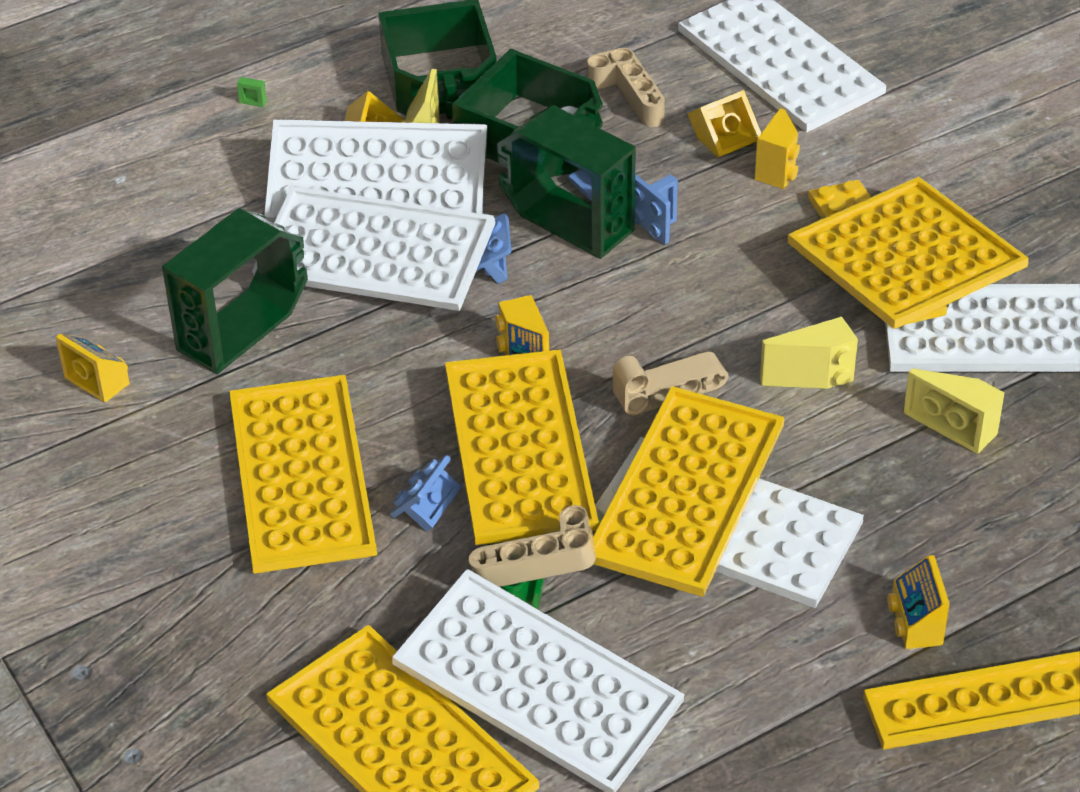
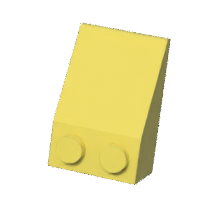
[401,69,440,124]
[760,317,858,389]
[903,368,1004,454]

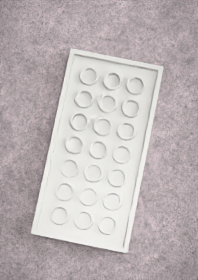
[678,0,886,133]
[265,120,487,222]
[252,186,496,311]
[884,284,1080,372]
[595,437,864,608]
[392,569,685,792]

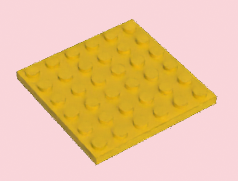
[788,176,1029,329]

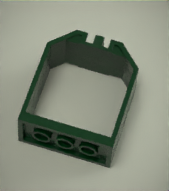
[378,0,497,119]
[452,48,603,177]
[497,105,636,259]
[162,208,308,375]

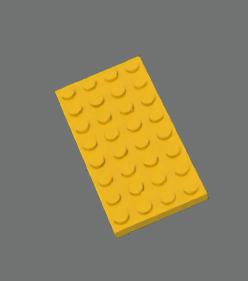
[445,349,599,545]
[229,375,377,574]
[593,386,785,597]
[266,625,539,792]

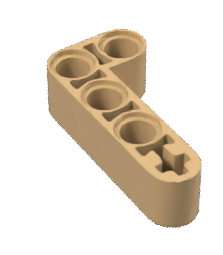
[587,48,665,127]
[613,352,729,416]
[469,505,596,587]

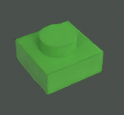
[237,77,267,107]

